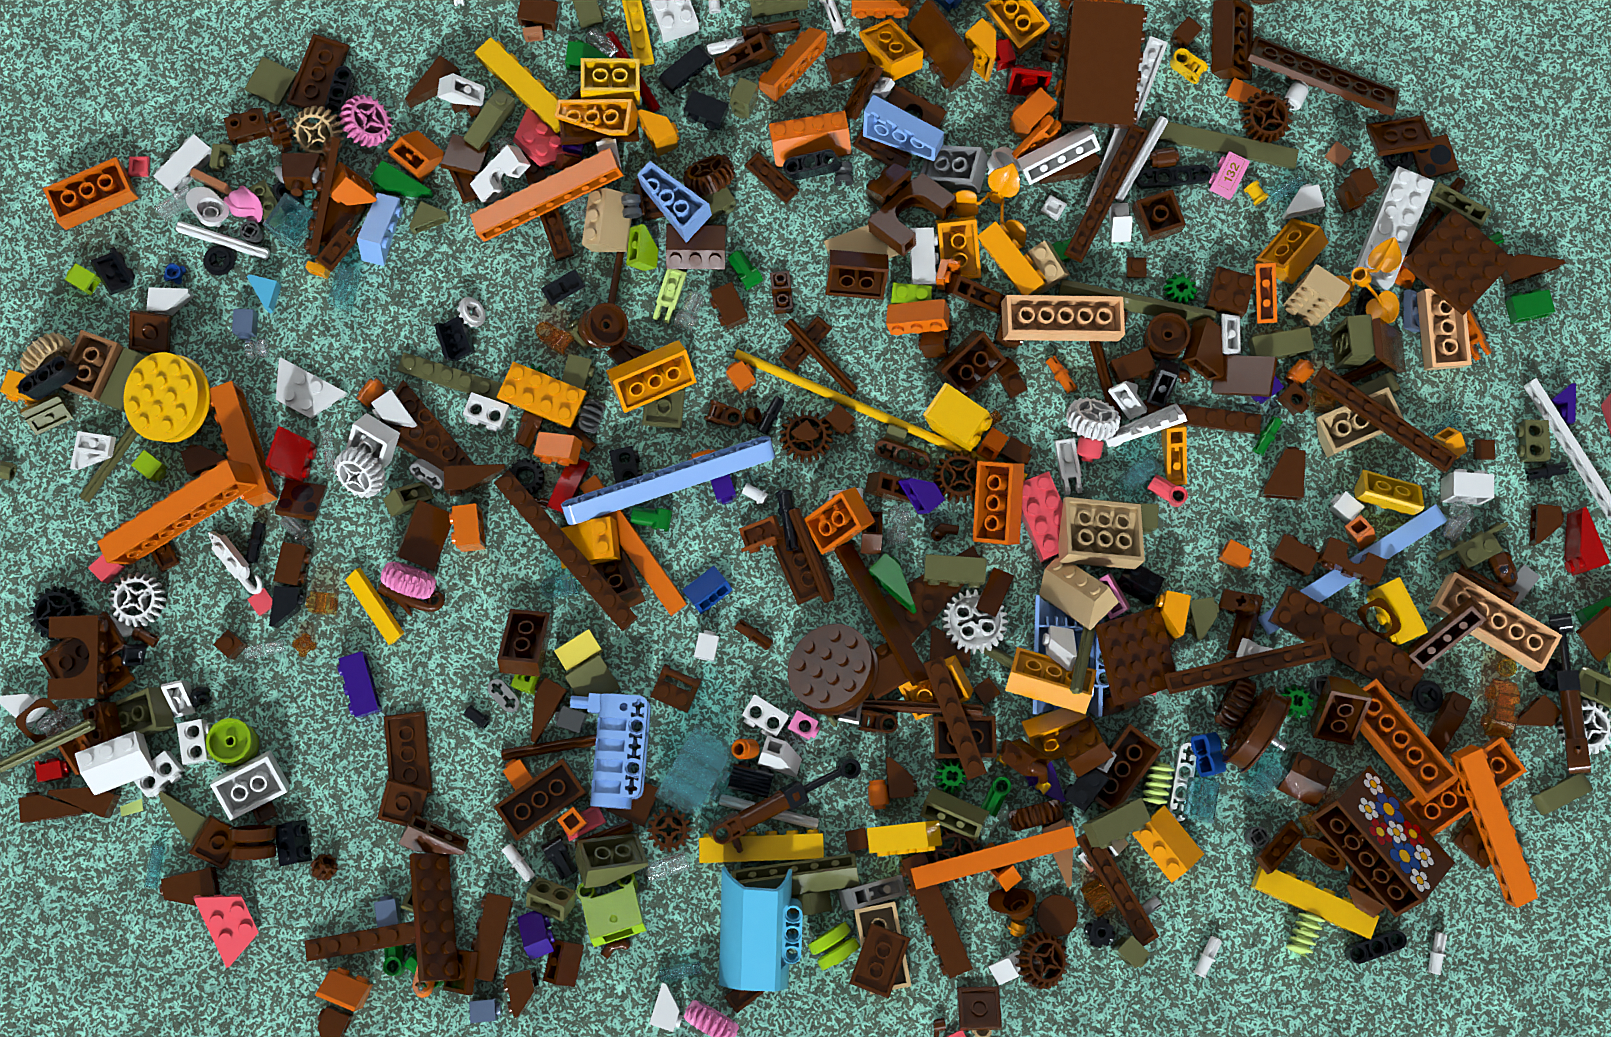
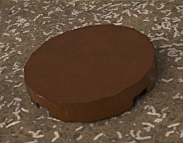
[1036,895,1078,936]

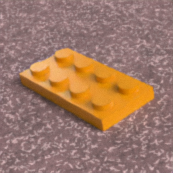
[497,361,587,429]

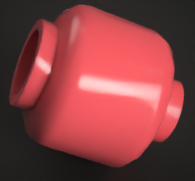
[1076,436,1104,463]

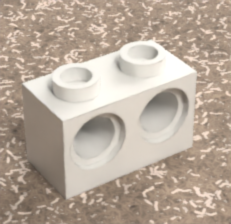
[463,392,511,432]
[742,694,789,738]
[177,719,213,765]
[134,751,185,797]

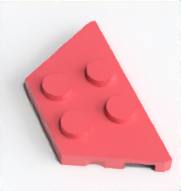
[513,108,581,167]
[193,894,259,968]

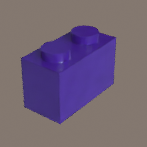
[517,911,555,960]

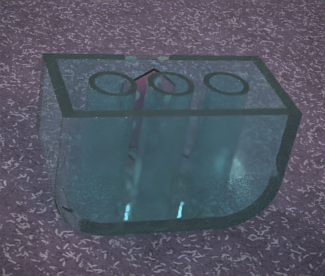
[654,723,733,814]

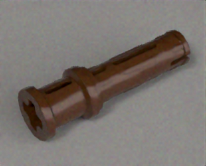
[741,17,800,41]
[1457,564,1519,605]

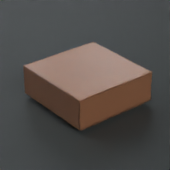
[522,26,544,42]
[1324,141,1352,168]

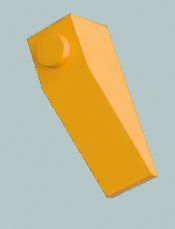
[1161,423,1187,485]

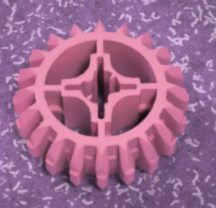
[339,94,392,148]
[380,562,437,599]
[684,1000,739,1037]

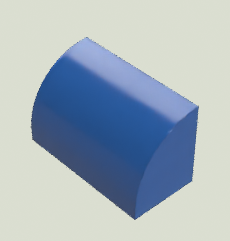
[682,566,733,614]

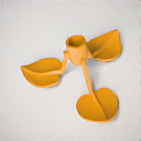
[953,163,1027,248]
[1336,237,1402,323]

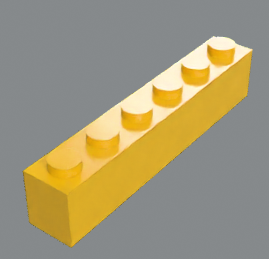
[474,37,560,135]
[699,829,824,863]
[1250,865,1380,939]

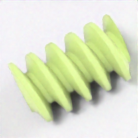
[1142,761,1175,805]
[1286,911,1325,958]

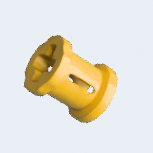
[1244,180,1269,206]

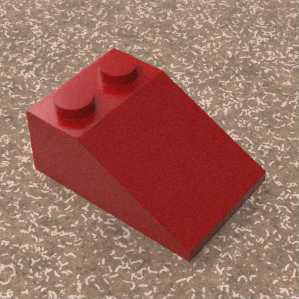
[1006,64,1052,96]
[265,426,317,482]
[1564,506,1610,576]

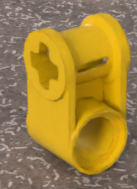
[1170,48,1208,84]

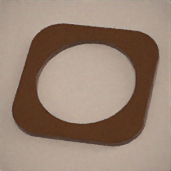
[1357,598,1401,639]
[15,698,67,743]

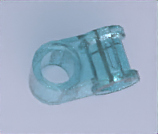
[540,574,580,599]

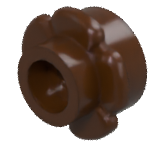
[744,407,762,426]

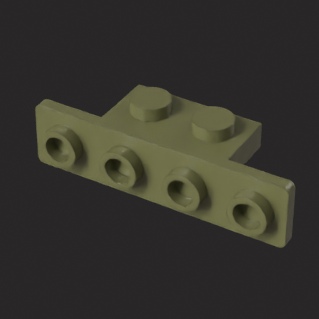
[1434,522,1509,570]

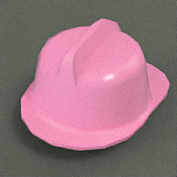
[224,185,263,223]

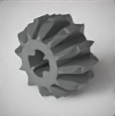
[578,398,606,433]

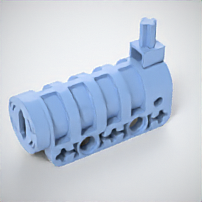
[570,693,651,809]

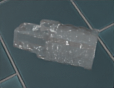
[586,28,619,58]
[279,516,316,546]

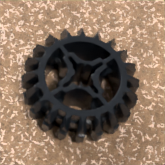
[28,586,87,641]

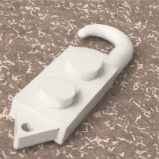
[208,531,263,594]

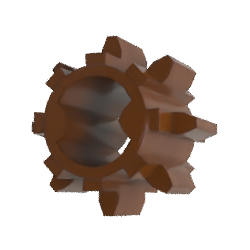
[310,854,338,881]

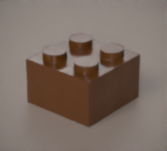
[1132,189,1186,244]
[1204,266,1255,319]
[1055,716,1114,778]

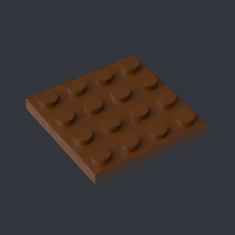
[1402,209,1515,315]
[1095,606,1176,705]

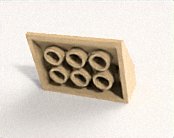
[1058,497,1145,569]

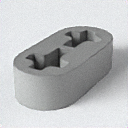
[410,459,444,489]
[487,679,520,713]

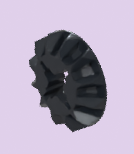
[1382,151,1414,171]
[203,245,236,276]
[1535,659,1562,691]
[1411,680,1443,713]

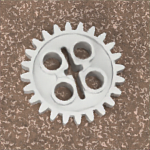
[942,589,1008,654]

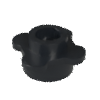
[190,687,212,708]

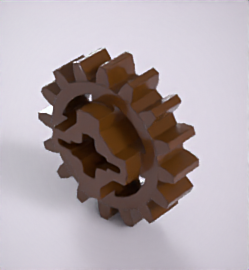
[266,110,293,154]
[647,807,692,853]

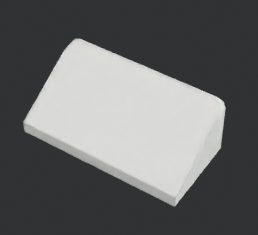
[1221,314,1241,355]

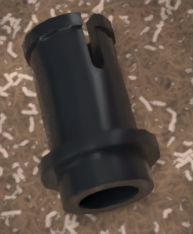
[463,705,491,729]

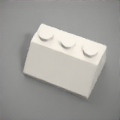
[75,731,155,795]

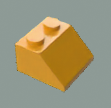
[638,109,680,157]
[1154,590,1191,639]

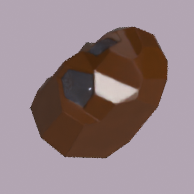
[1488,552,1518,587]

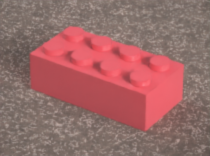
[1021,471,1063,563]

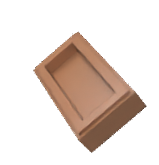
[189,168,232,196]

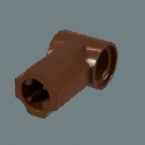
[514,410,546,449]

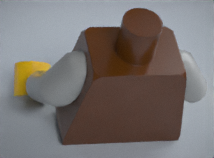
[274,153,336,196]

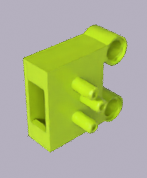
[576,873,647,947]

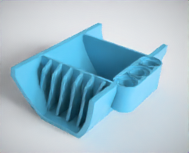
[719,867,803,992]

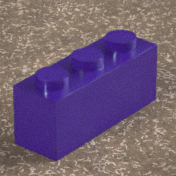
[337,651,382,718]

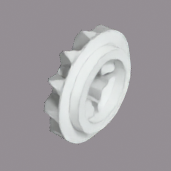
[457,297,486,328]

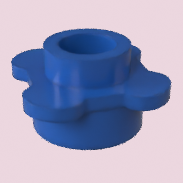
[163,263,186,284]

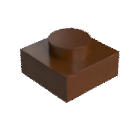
[1126,257,1147,278]

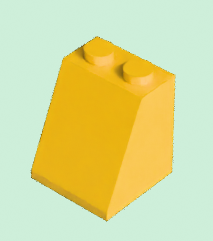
[923,383,993,452]

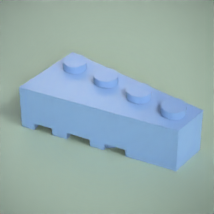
[863,95,944,161]
[637,161,712,243]

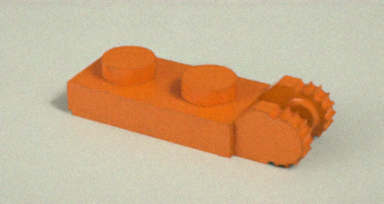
[1011,115,1062,159]
[1467,308,1492,361]

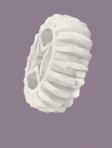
[1066,397,1120,441]
[333,446,387,498]
[109,572,167,627]
[1556,700,1611,755]

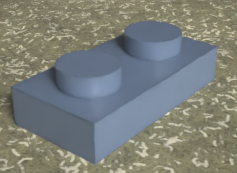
[1402,289,1420,332]

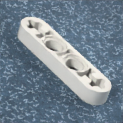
[1168,743,1196,822]

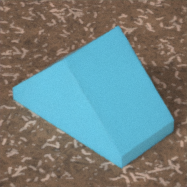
[247,275,281,314]

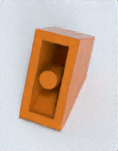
[983,842,1022,892]

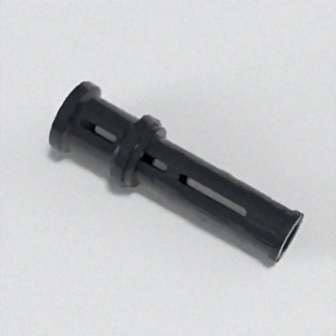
[775,490,799,551]

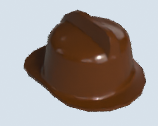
[1300,836,1347,871]
[988,888,1036,921]

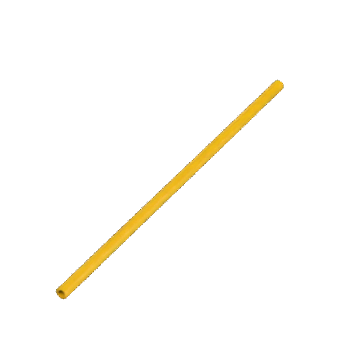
[734,349,1028,481]

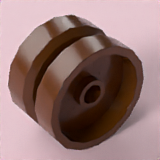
[578,302,628,349]
[1143,313,1191,362]
[229,824,276,860]

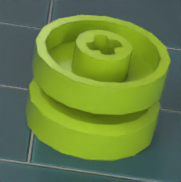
[206,718,260,767]
[807,921,861,971]

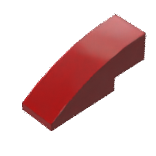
[547,459,590,516]

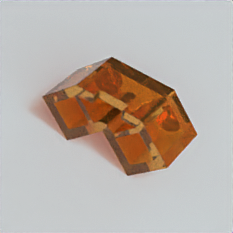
[1480,678,1520,740]

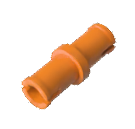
[1045,355,1078,394]

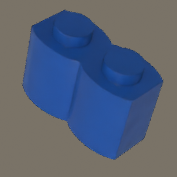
[1191,732,1226,777]

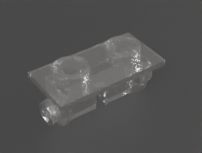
[886,504,911,547]

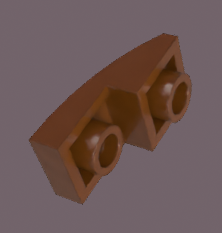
[770,271,793,314]

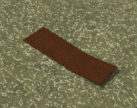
[976,567,1014,617]

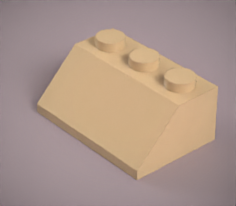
[582,188,632,252]

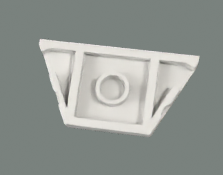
[276,357,347,419]

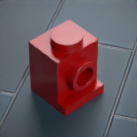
[995,39,1016,71]
[34,758,71,783]

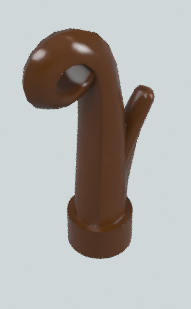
[377,582,445,616]

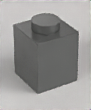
[554,706,587,734]

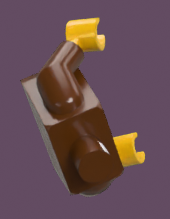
[995,738,1051,795]

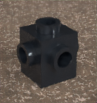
[1083,917,1115,948]

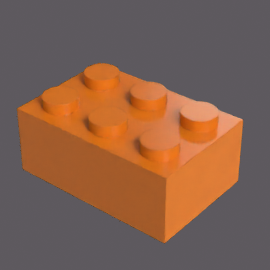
[804,487,875,555]

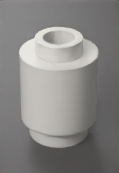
[1284,80,1309,110]

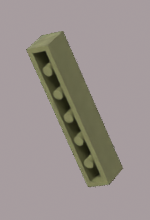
[732,853,860,895]

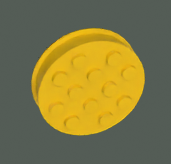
[124,352,210,443]

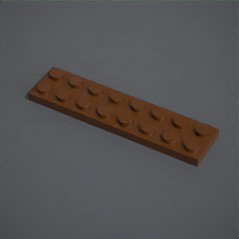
[1248,36,1399,116]
[1268,586,1427,700]

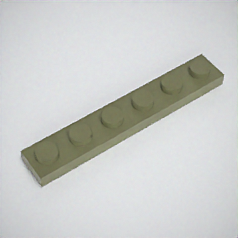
[397,352,511,407]

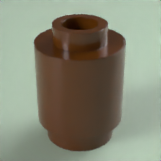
[1149,147,1179,169]

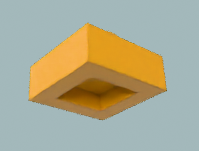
[305,261,330,279]

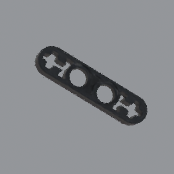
[1135,164,1211,189]

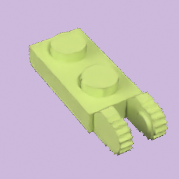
[653,269,687,324]

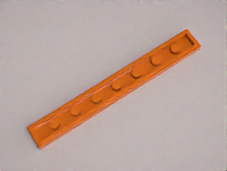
[579,475,688,616]
[911,825,1078,889]

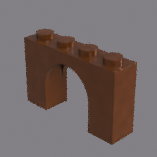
[868,173,957,257]
[47,615,109,700]

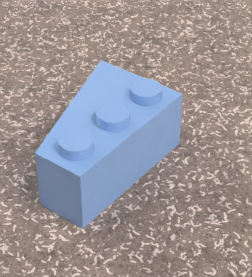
[357,193,403,266]

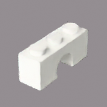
[470,145,531,204]

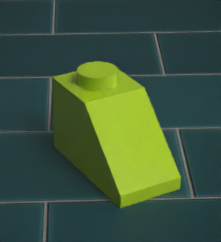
[626,224,659,271]

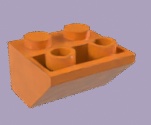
[388,130,445,183]

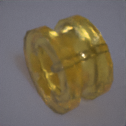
[1496,658,1517,677]

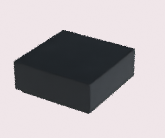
[121,644,146,666]

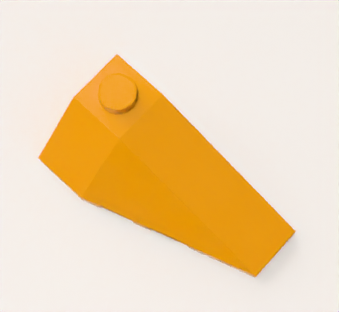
[555,99,638,135]

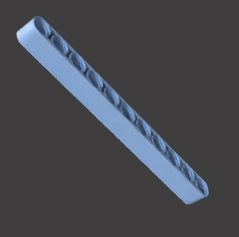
[561,436,776,525]
[1258,504,1448,635]

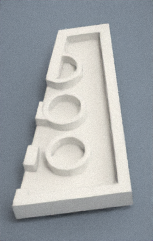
[1105,403,1187,447]

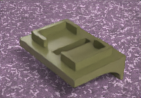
[1578,666,1611,709]

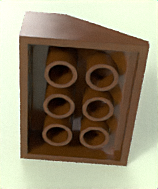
[907,0,975,93]

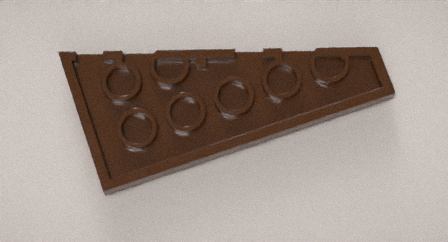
[377,380,475,491]
[884,546,980,645]

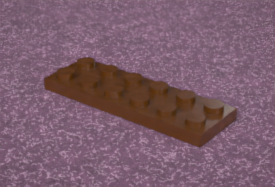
[409,853,459,982]

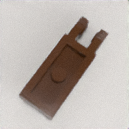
[315,218,362,272]

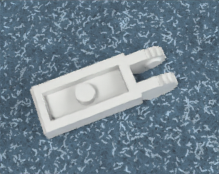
[1054,438,1082,495]

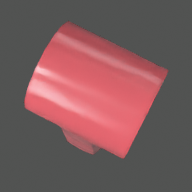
[1147,474,1188,507]

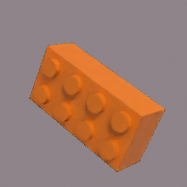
[43,157,139,230]
[973,461,1024,545]

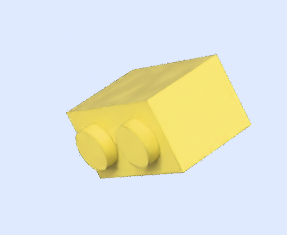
[554,629,603,672]

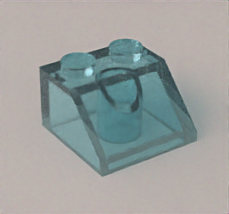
[262,192,313,250]

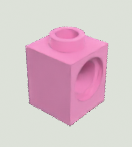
[787,710,820,740]

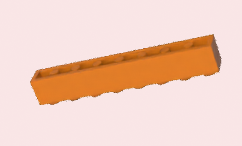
[470,148,624,242]
[1450,744,1538,908]

